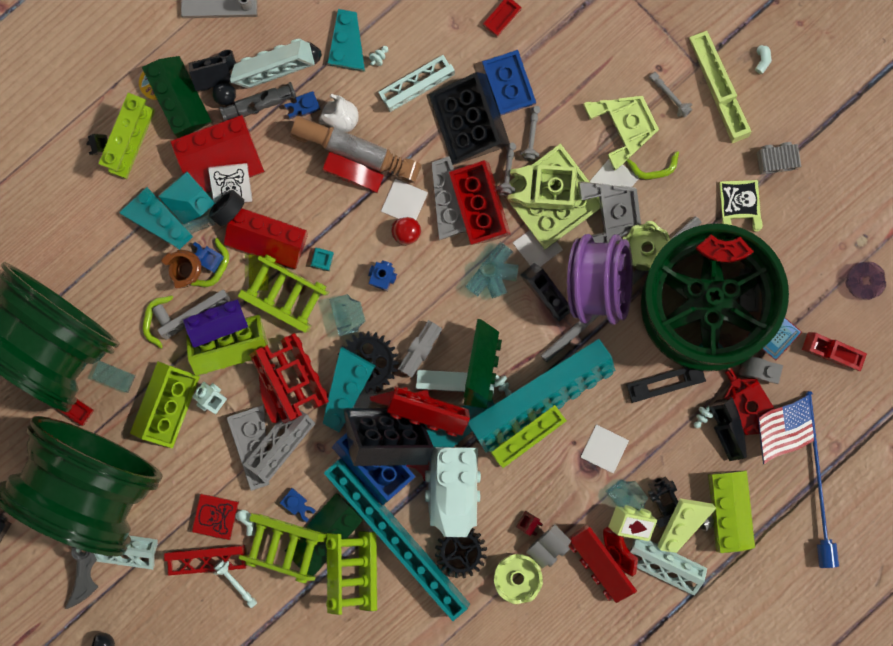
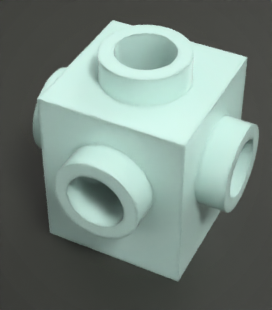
[192,382,227,414]

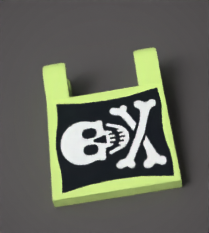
[719,180,763,232]

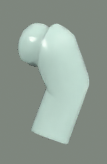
[755,45,772,74]
[235,510,256,536]

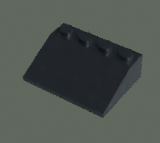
[429,72,510,165]
[344,408,434,466]

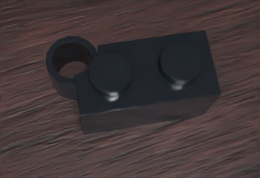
[189,50,236,91]

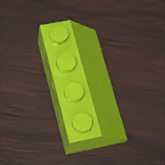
[186,314,268,376]
[130,361,200,449]
[708,471,755,553]

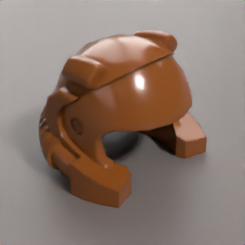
[161,250,202,289]

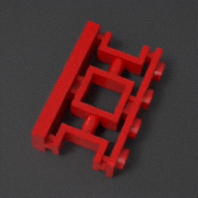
[250,333,329,424]

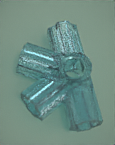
[465,242,519,299]

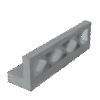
[243,409,315,484]

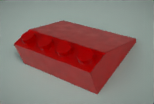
[170,115,265,193]

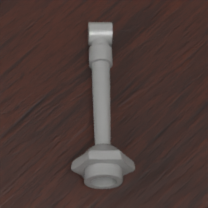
[649,71,692,117]
[520,106,540,161]
[496,143,516,196]

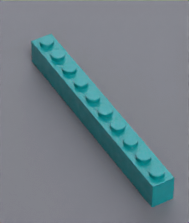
[324,458,470,621]

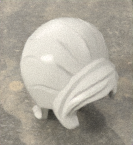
[319,94,359,133]

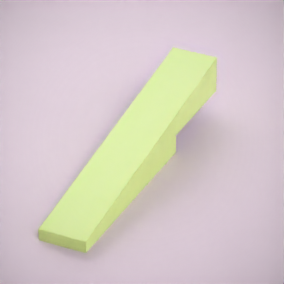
[689,31,752,143]

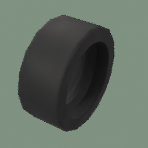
[209,190,244,226]

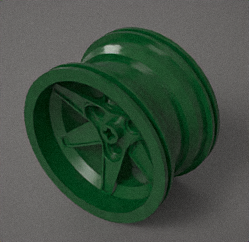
[641,223,789,372]
[0,262,120,412]
[0,416,163,556]

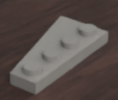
[432,156,466,241]
[227,405,270,491]

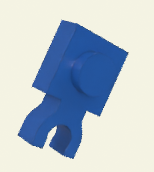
[284,91,321,119]
[193,242,224,273]
[280,488,316,522]

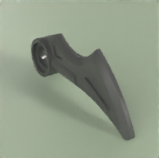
[65,546,98,609]

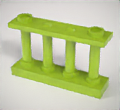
[98,93,155,179]
[238,254,329,333]
[490,405,567,468]
[239,513,327,583]
[326,531,377,615]

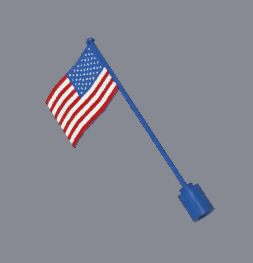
[758,391,839,568]

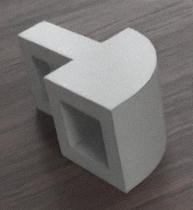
[738,357,783,384]

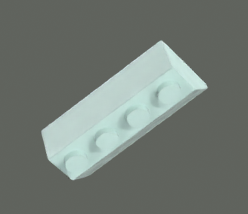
[230,39,315,89]

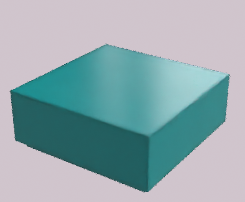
[310,247,334,271]

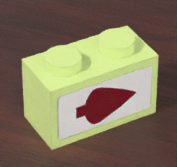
[608,505,657,541]

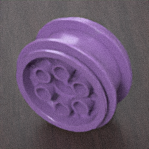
[567,234,633,325]

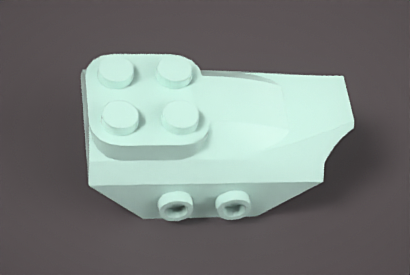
[425,447,481,537]

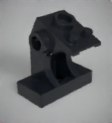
[647,476,678,528]

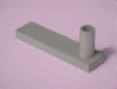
[181,0,258,18]
[152,289,231,340]

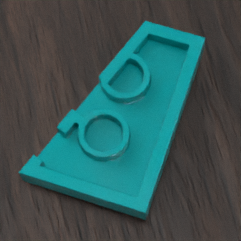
[328,9,365,72]

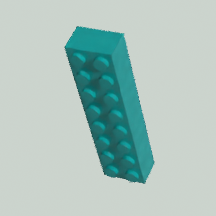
[468,339,616,453]

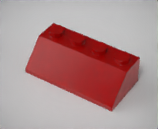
[449,160,511,245]
[224,208,309,270]
[387,387,470,436]
[568,525,637,603]

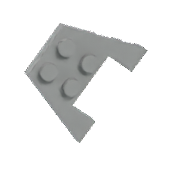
[578,181,641,243]

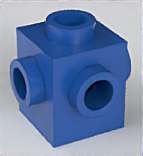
[368,260,397,292]

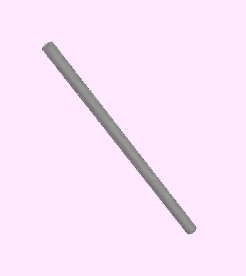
[541,216,702,362]

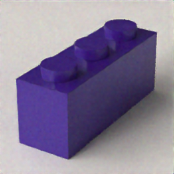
[183,299,248,348]

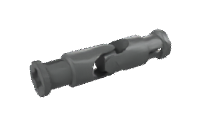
[219,82,296,121]

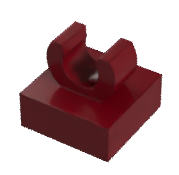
[516,510,543,536]

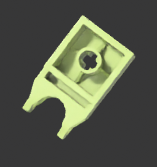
[508,165,577,210]

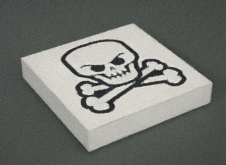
[208,163,253,203]

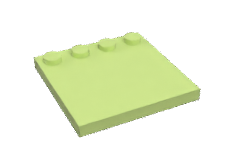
[505,144,601,250]

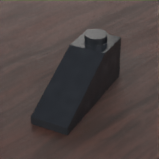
[520,263,571,322]

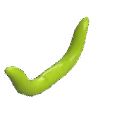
[627,151,679,180]
[191,238,229,287]
[142,295,173,349]

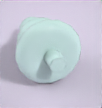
[369,46,389,66]
[493,375,512,396]
[694,405,713,429]

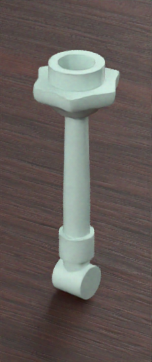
[213,560,258,608]

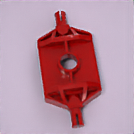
[722,368,775,435]

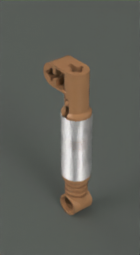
[290,115,422,183]

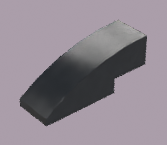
[710,397,747,461]

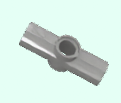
[398,320,442,377]

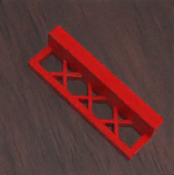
[164,545,247,576]

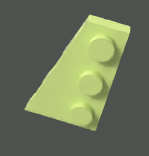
[657,498,716,553]

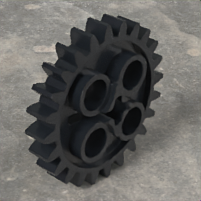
[336,331,399,393]

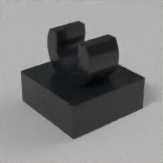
[86,134,108,155]

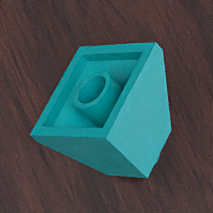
[158,171,215,224]

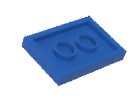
[482,50,536,116]

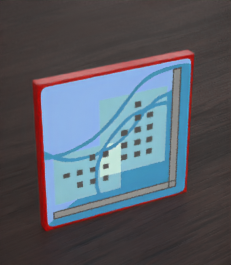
[747,318,802,361]

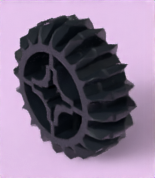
[435,528,487,578]

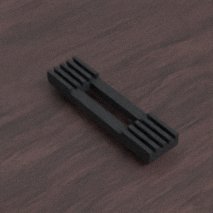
[626,367,706,403]

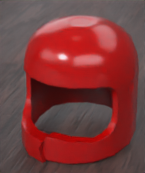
[391,217,421,246]

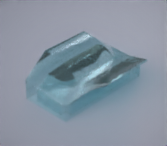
[329,294,365,337]
[606,479,648,510]

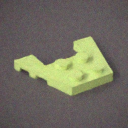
[583,96,659,171]

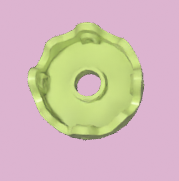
[623,221,670,271]
[494,554,543,604]

